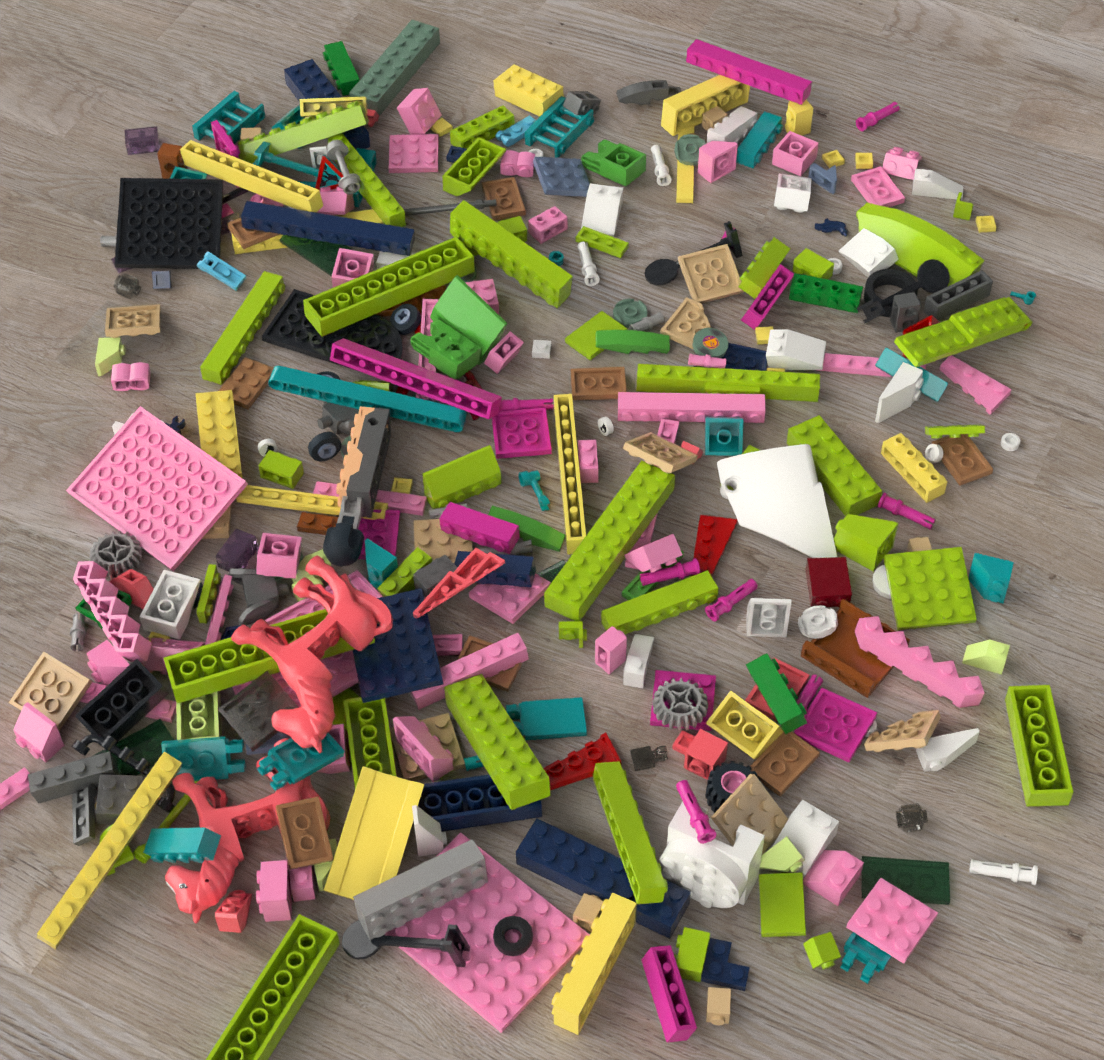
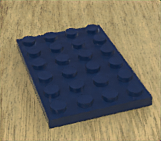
[352,588,444,703]

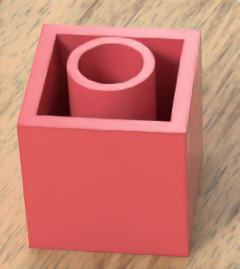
[684,729,728,780]

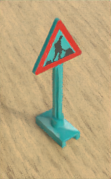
[253,141,343,190]

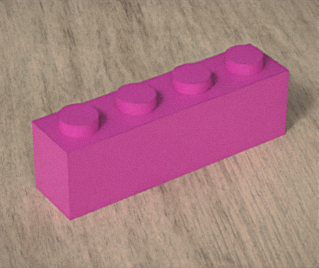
[741,264,794,330]
[439,502,520,554]
[641,945,697,1043]

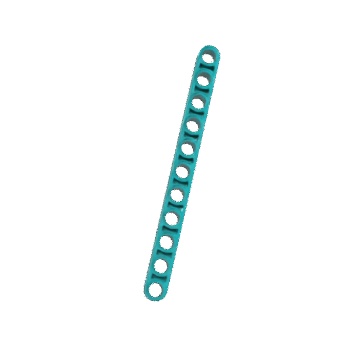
[268,366,467,432]

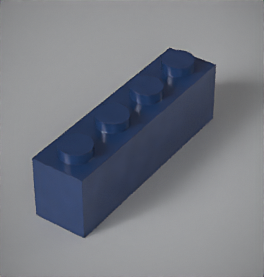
[454,551,536,587]

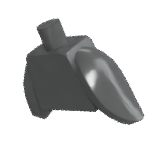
[317,402,359,435]
[228,568,289,626]

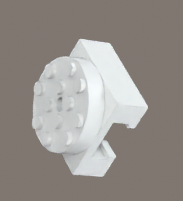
[659,801,765,908]

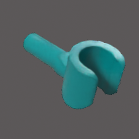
[1010,291,1036,305]

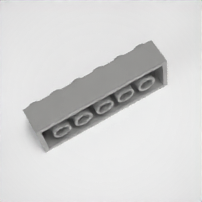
[353,839,488,940]

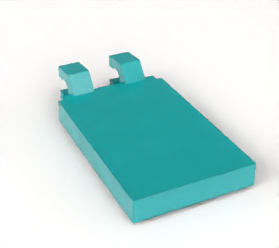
[506,697,587,741]
[257,733,345,791]
[161,736,246,783]
[840,932,892,984]

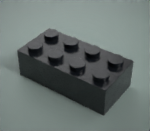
[75,659,169,741]

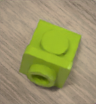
[559,621,587,648]

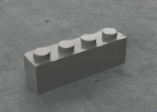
[923,270,993,320]
[28,751,119,803]

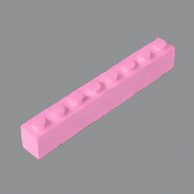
[618,392,765,423]

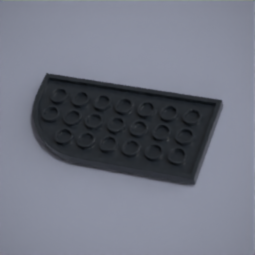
[262,289,403,371]

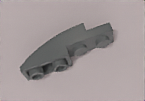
[616,80,682,105]

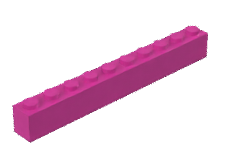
[330,338,502,419]

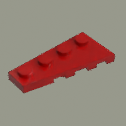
[691,515,738,576]
[543,732,622,791]

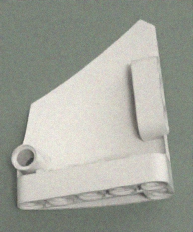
[717,444,837,558]

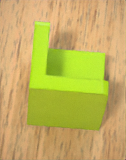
[953,192,974,221]

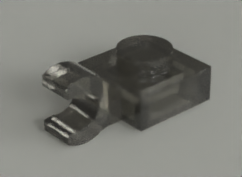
[630,746,668,771]

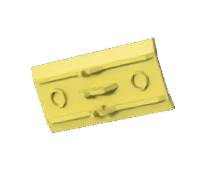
[324,766,424,900]

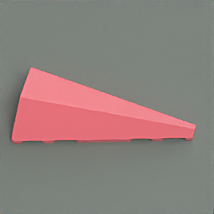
[413,547,505,618]

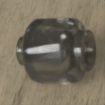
[114,273,141,299]
[896,803,928,833]

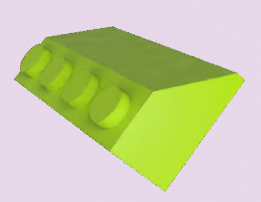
[442,137,506,197]
[422,445,502,509]

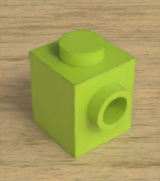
[803,932,841,970]

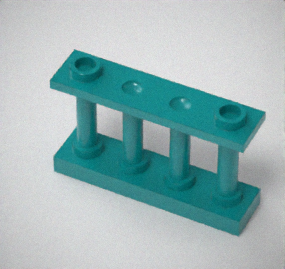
[192,91,266,144]
[525,96,594,158]

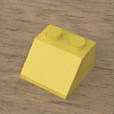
[785,100,813,136]

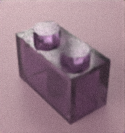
[124,126,160,155]
[216,528,258,572]

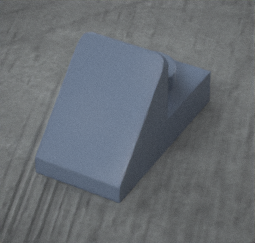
[808,163,837,194]

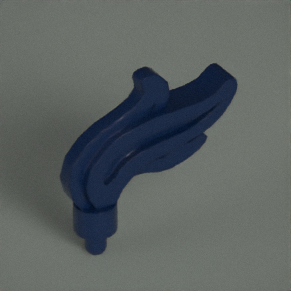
[814,218,847,237]

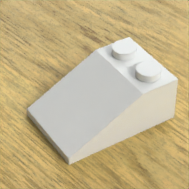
[774,173,812,213]
[581,184,623,237]
[839,228,898,278]
[766,329,826,370]
[875,362,924,423]
[139,570,201,640]
[746,598,791,637]
[772,799,839,878]

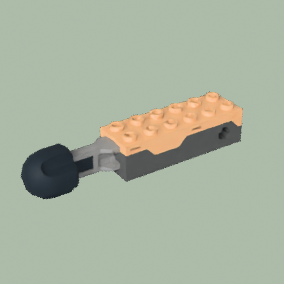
[323,407,392,567]

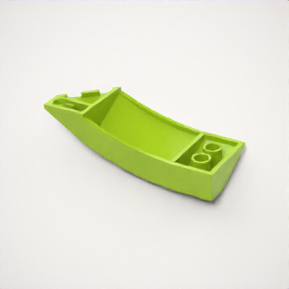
[856,203,985,287]

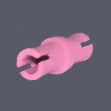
[688,354,726,369]

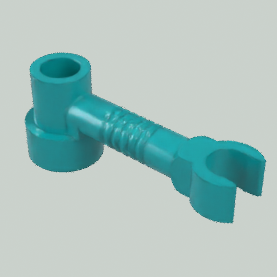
[518,470,550,511]

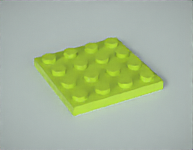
[883,547,977,631]

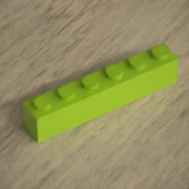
[601,570,718,635]

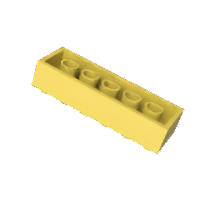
[661,75,750,136]
[195,390,242,478]
[551,893,637,1035]

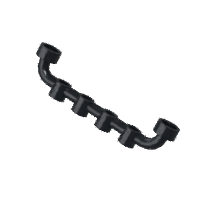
[72,734,175,813]

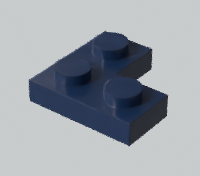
[701,938,750,991]

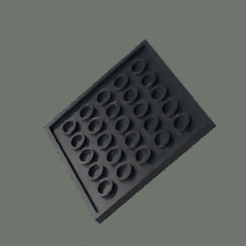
[114,178,223,269]

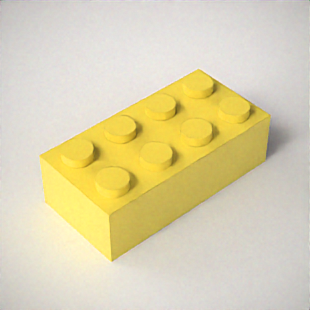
[493,64,564,117]

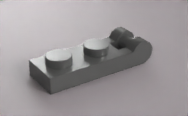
[72,785,97,846]

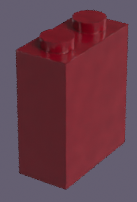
[805,557,852,608]

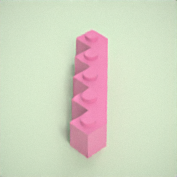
[73,561,152,662]
[855,616,984,708]

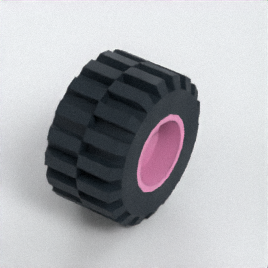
[705,761,760,813]

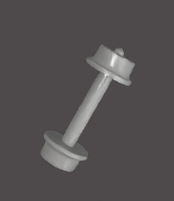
[327,140,360,194]

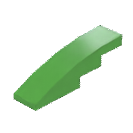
[595,330,670,354]
[488,506,565,552]

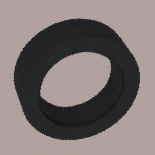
[864,269,918,318]

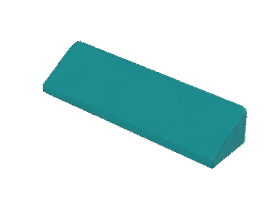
[875,347,948,402]

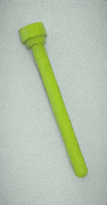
[132,781,198,864]

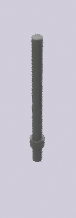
[404,199,497,216]

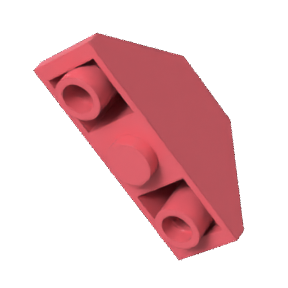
[109,569,154,609]
[215,890,252,933]

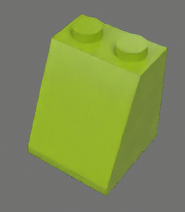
[834,514,898,572]

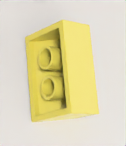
[706,691,783,760]

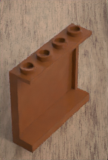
[801,599,910,698]

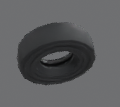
[493,916,533,956]

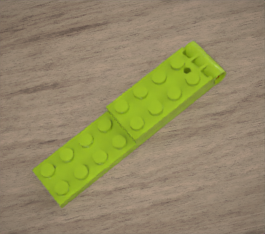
[894,297,1033,367]

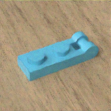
[495,115,536,147]
[197,252,246,291]

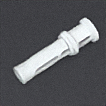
[651,145,672,186]
[577,242,600,286]
[969,859,1038,885]

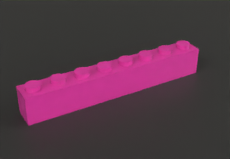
[686,39,812,105]

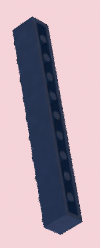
[241,201,415,256]

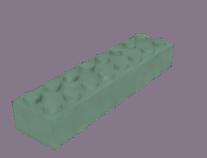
[349,20,440,116]

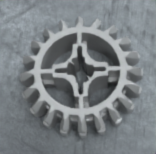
[89,530,143,579]
[652,677,708,731]

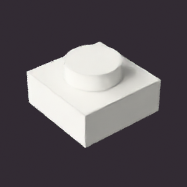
[532,340,551,359]

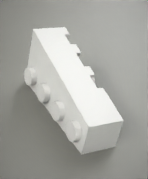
[707,106,758,148]

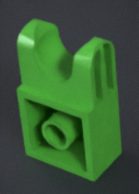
[581,140,646,186]
[411,319,481,380]

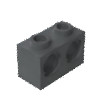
[563,91,601,115]
[890,292,922,333]

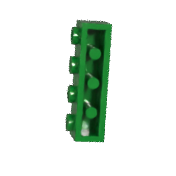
[322,41,360,96]
[789,273,863,313]
[745,653,807,735]

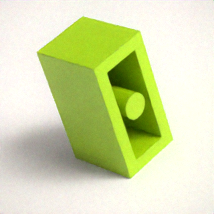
[792,248,834,280]
[258,450,304,489]
[674,927,710,983]

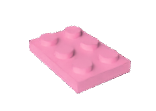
[851,166,905,207]

